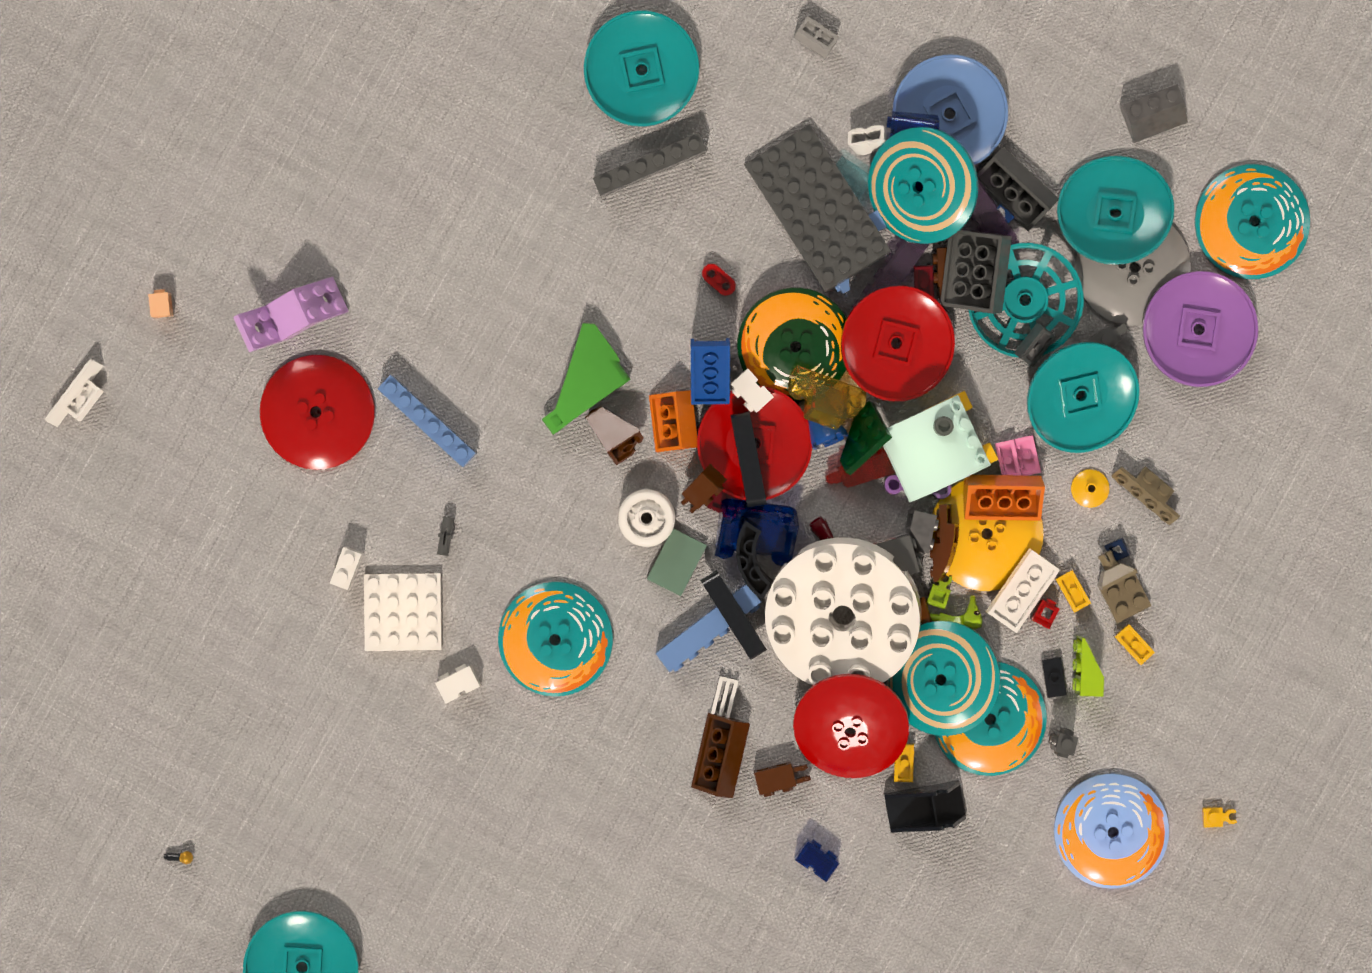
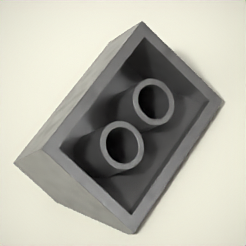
[1120,84,1188,143]

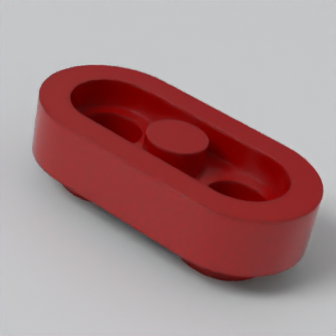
[702,264,736,296]

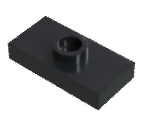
[1041,657,1067,698]

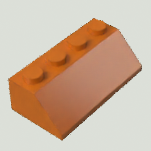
[963,475,1045,521]

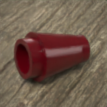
[809,516,834,540]

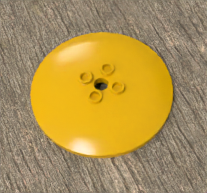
[932,481,1043,591]

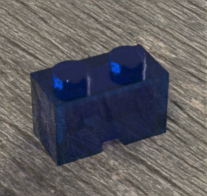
[794,839,840,882]

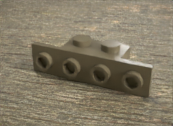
[1112,466,1180,525]

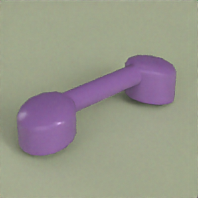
[884,475,951,499]

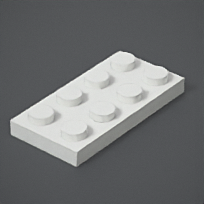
[985,548,1060,633]

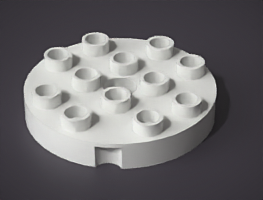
[765,538,921,686]

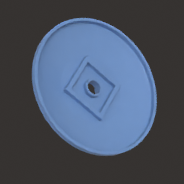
[892,54,1008,165]

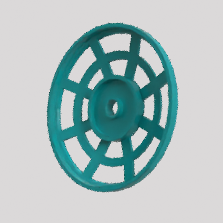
[968,243,1084,358]

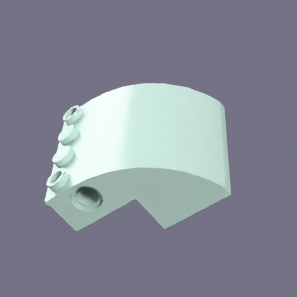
[883,395,991,502]

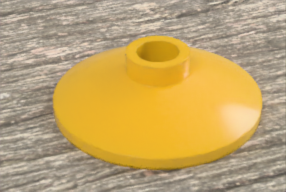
[1071,469,1109,508]

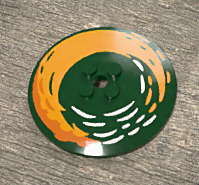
[737,287,846,402]

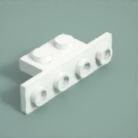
[45,359,104,427]

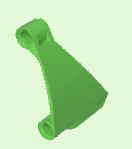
[542,323,631,435]

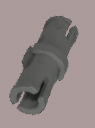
[437,516,455,556]

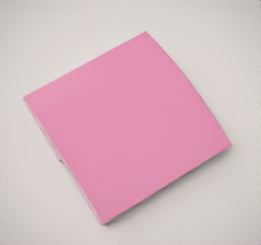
[995,435,1041,476]

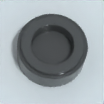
[933,416,954,436]

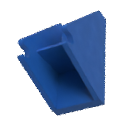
[690,338,730,405]

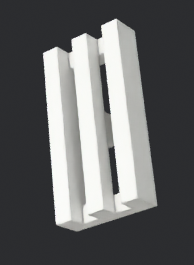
[711,676,738,718]

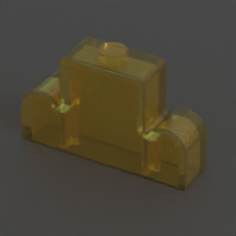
[788,365,866,430]

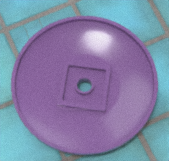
[1143,271,1258,387]

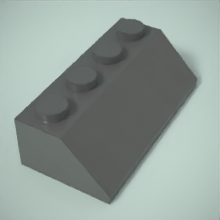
[977,147,1059,231]

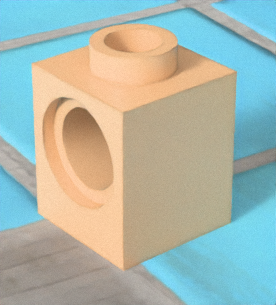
[148,289,173,318]

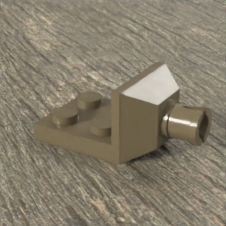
[1097,550,1151,623]

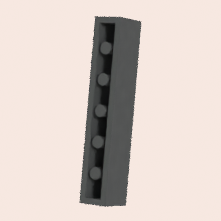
[593,133,707,198]

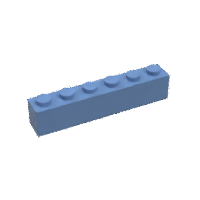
[378,375,477,467]
[656,584,761,672]

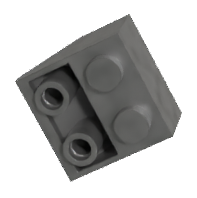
[905,509,939,553]

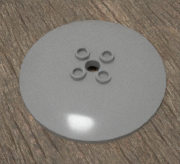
[1075,212,1191,326]

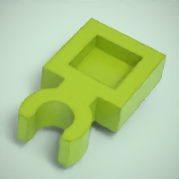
[926,576,952,609]

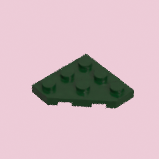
[840,400,892,476]

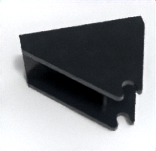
[884,780,966,833]

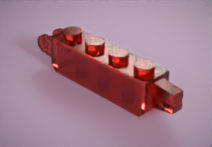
[825,448,896,488]

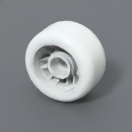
[618,489,676,547]

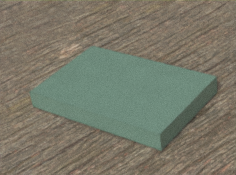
[647,529,707,596]

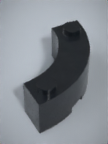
[736,517,773,600]

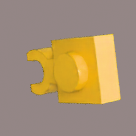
[1202,807,1237,828]

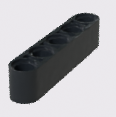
[730,411,767,508]
[700,570,767,660]

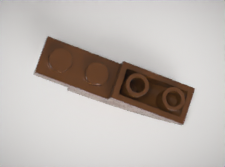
[930,504,959,582]

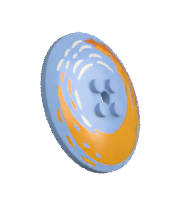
[1054,773,1169,889]

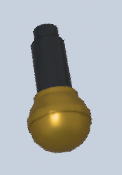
[164,851,193,864]

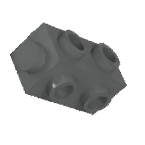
[1048,727,1079,758]

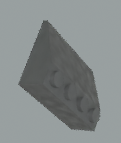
[940,230,1012,314]

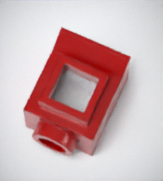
[1030,598,1060,629]

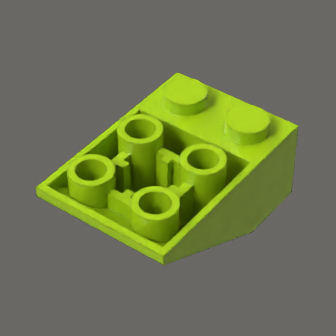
[1072,636,1104,697]

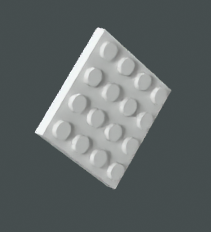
[364,573,442,651]

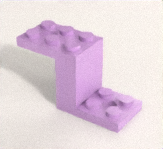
[233,277,349,353]

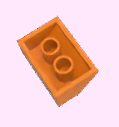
[649,390,697,452]

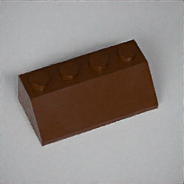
[691,713,750,798]

